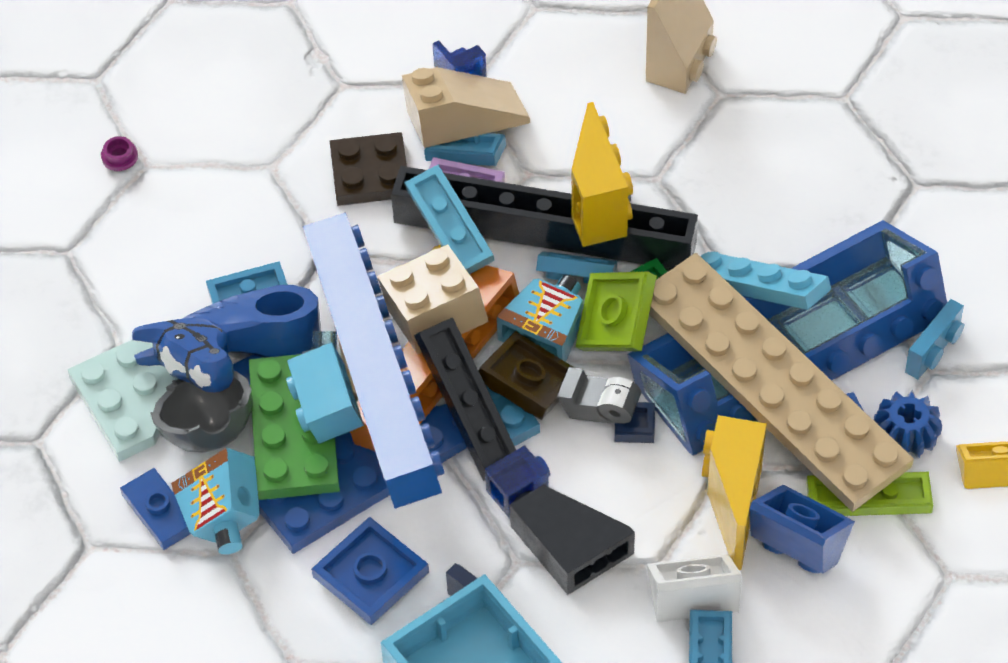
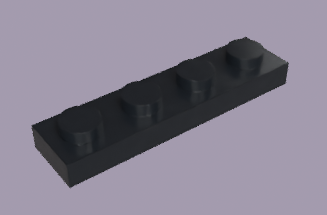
[414,317,522,481]

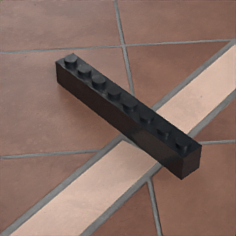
[391,166,698,269]

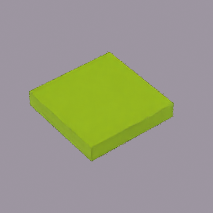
[575,272,657,351]

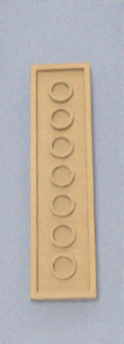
[649,253,914,512]

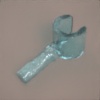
[305,331,337,353]

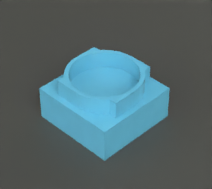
[381,574,562,663]

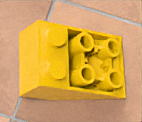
[571,102,633,247]

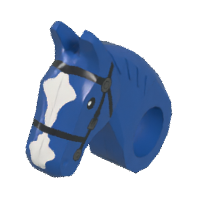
[131,285,321,392]

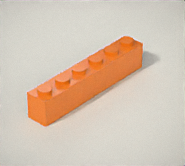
[350,265,519,451]

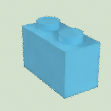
[286,342,364,444]

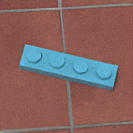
[700,252,831,310]

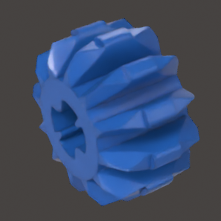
[873,390,943,458]

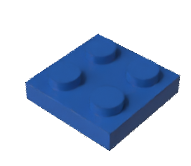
[311,516,429,625]

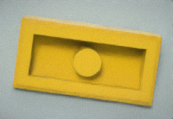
[956,441,1008,489]

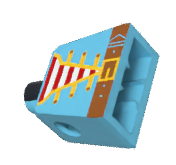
[497,275,584,362]
[171,447,260,554]

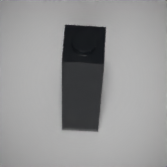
[510,485,635,595]

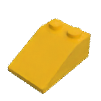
[702,415,767,570]

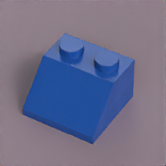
[749,484,855,574]

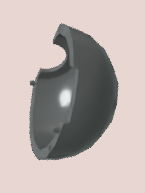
[150,371,253,453]

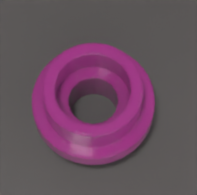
[101,136,138,171]

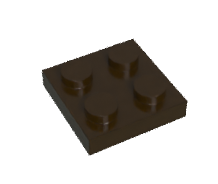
[329,132,407,206]
[478,331,575,421]

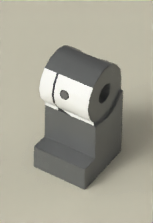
[557,367,641,424]

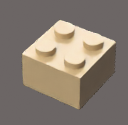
[377,244,489,354]

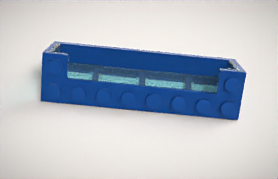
[627,220,947,456]

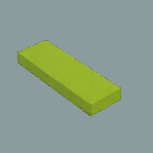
[806,472,933,516]

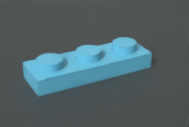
[405,165,495,274]

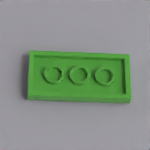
[249,354,340,500]

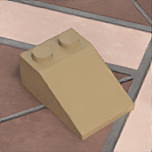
[645,0,717,94]
[401,67,531,148]

